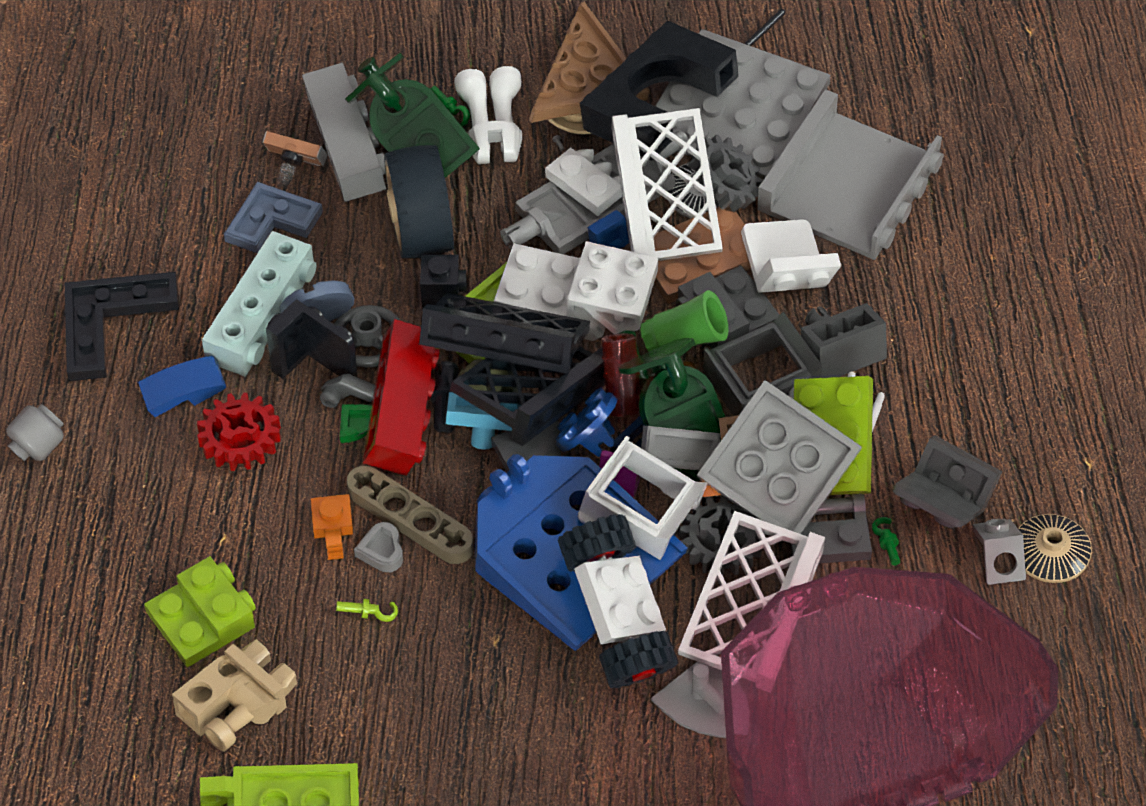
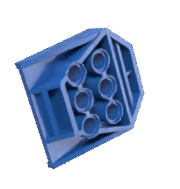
[475,454,688,651]

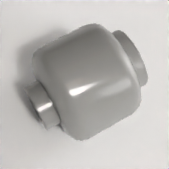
[6,404,64,461]

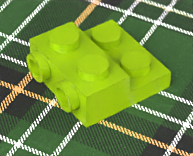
[144,556,256,668]

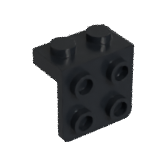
[266,299,358,379]

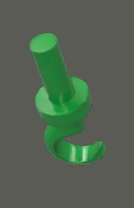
[430,86,470,127]
[872,517,900,566]

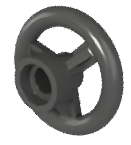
[334,305,401,368]

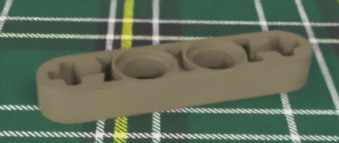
[347,466,473,564]

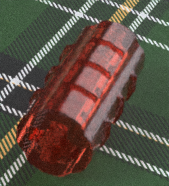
[601,334,641,416]

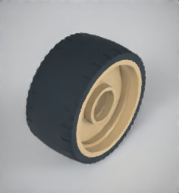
[384,145,454,258]

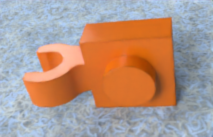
[311,494,353,560]

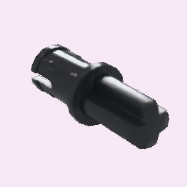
[431,361,459,433]

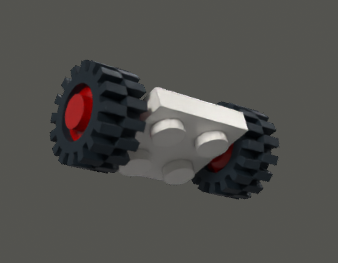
[557,514,679,688]

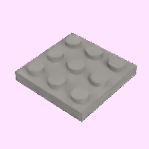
[697,380,862,545]

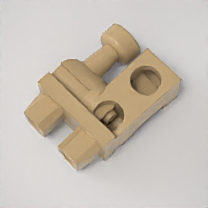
[172,639,297,752]

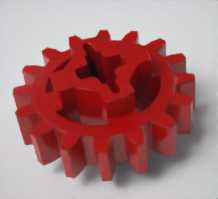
[197,392,281,471]

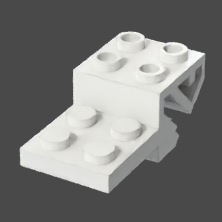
[494,241,659,341]

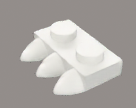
[545,148,622,216]

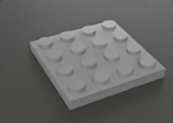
[656,29,831,180]

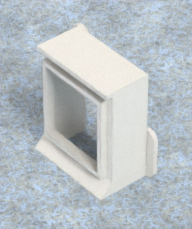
[578,436,708,560]

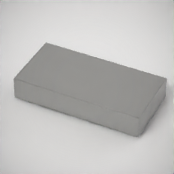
[641,426,721,470]

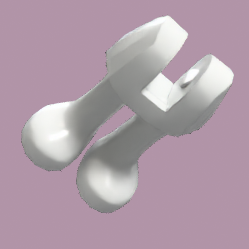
[454,66,522,165]

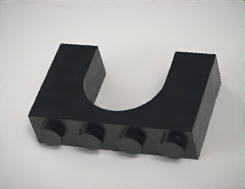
[580,20,739,161]

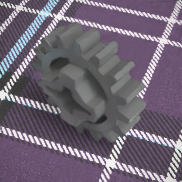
[688,135,763,212]
[680,495,765,576]

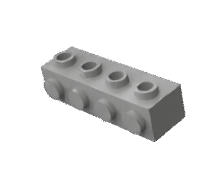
[302,62,386,202]

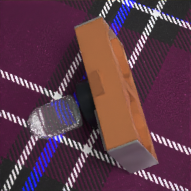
[262,131,328,186]

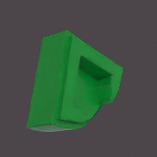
[340,404,372,443]

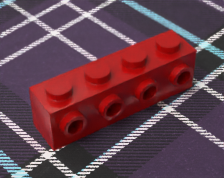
[363,319,440,476]

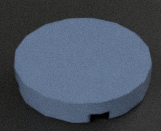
[280,280,354,321]

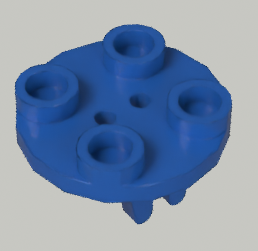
[555,388,618,457]

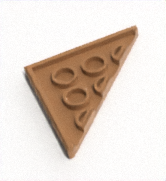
[529,2,650,123]

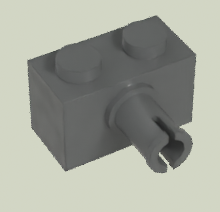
[801,303,887,378]

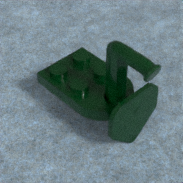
[345,53,480,178]
[614,330,725,482]

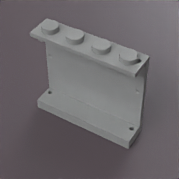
[757,89,944,260]

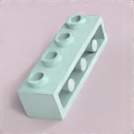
[202,231,316,377]

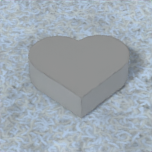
[354,522,403,572]

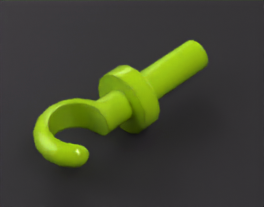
[336,598,398,622]

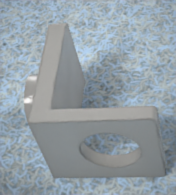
[973,519,1026,585]

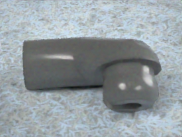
[320,374,375,408]

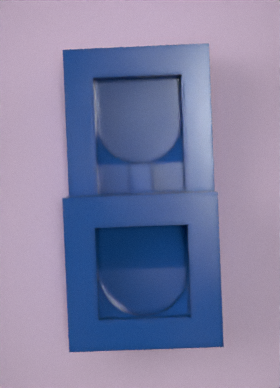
[138,356,227,417]

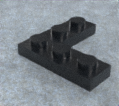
[64,272,179,381]

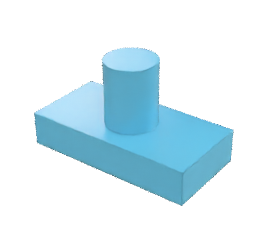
[446,392,518,450]

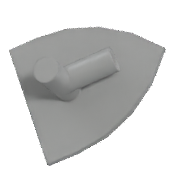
[651,662,747,738]

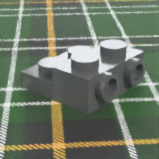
[676,265,780,349]

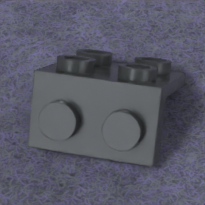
[892,435,1003,528]

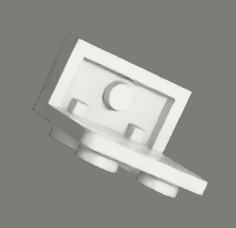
[741,219,841,293]

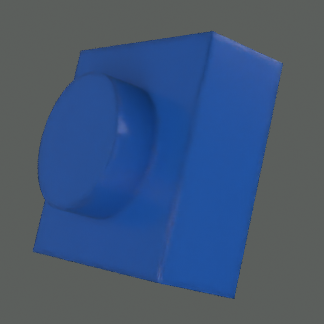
[587,210,629,249]

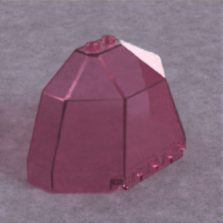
[721,567,1058,806]

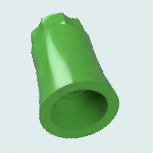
[640,290,729,351]

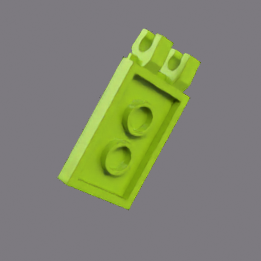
[200,763,359,806]

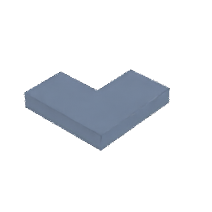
[224,182,323,253]

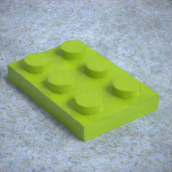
[794,376,873,495]

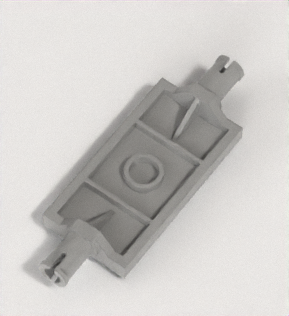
[500,126,688,254]

